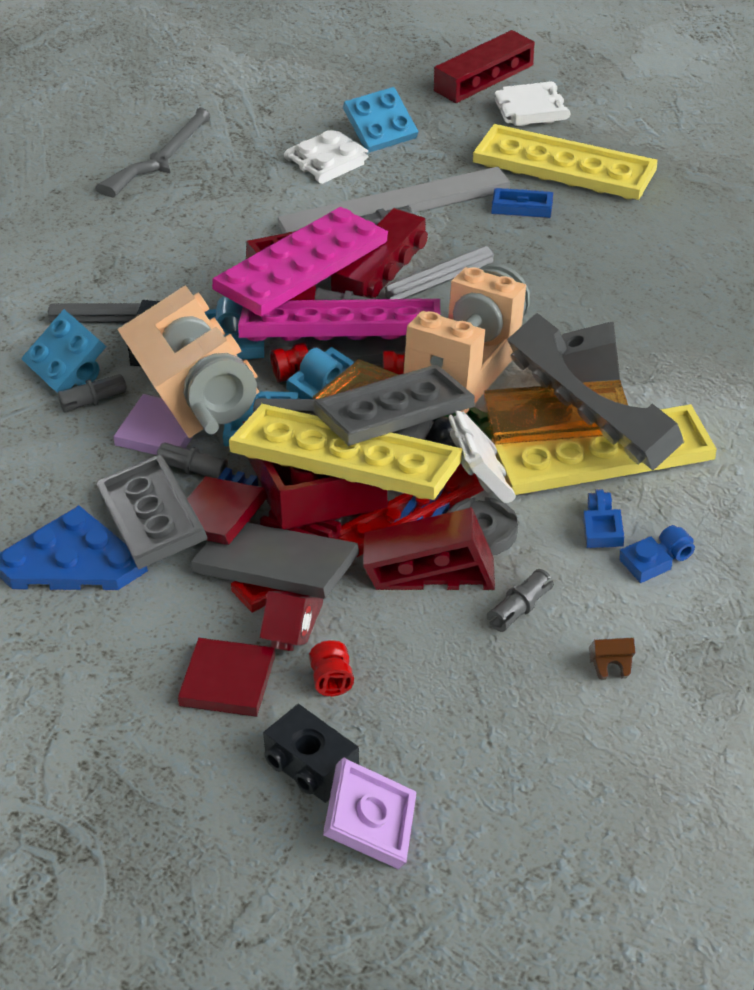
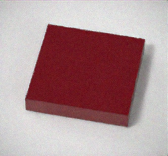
[187,476,268,545]
[178,637,275,717]

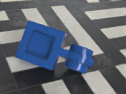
[583,489,624,548]

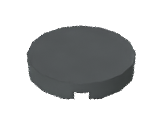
[447,497,518,555]

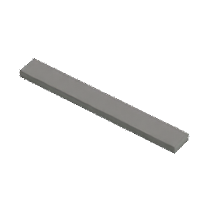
[278,167,510,233]

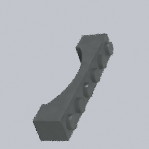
[507,313,684,471]

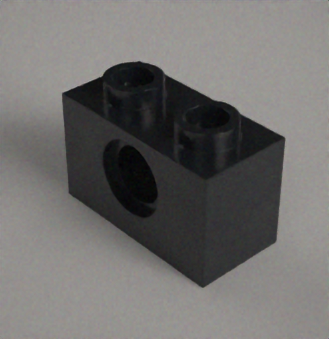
[263,703,359,803]

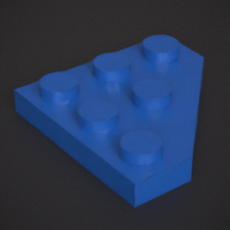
[0,505,148,590]

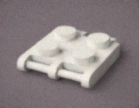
[494,81,571,127]
[284,130,368,184]
[449,411,516,503]

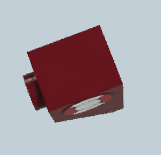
[260,590,324,651]

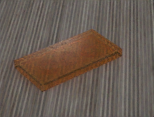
[484,380,628,444]

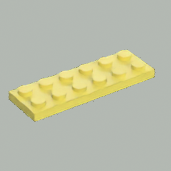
[473,124,658,200]
[229,404,462,500]
[492,404,717,495]

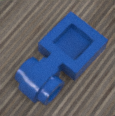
[619,525,695,583]

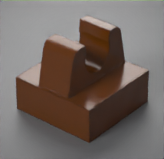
[589,637,636,680]

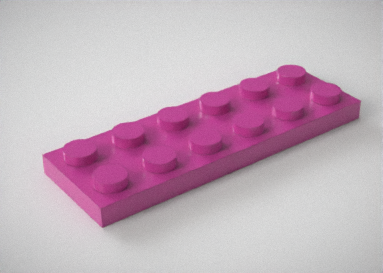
[212,207,388,316]
[238,298,440,341]

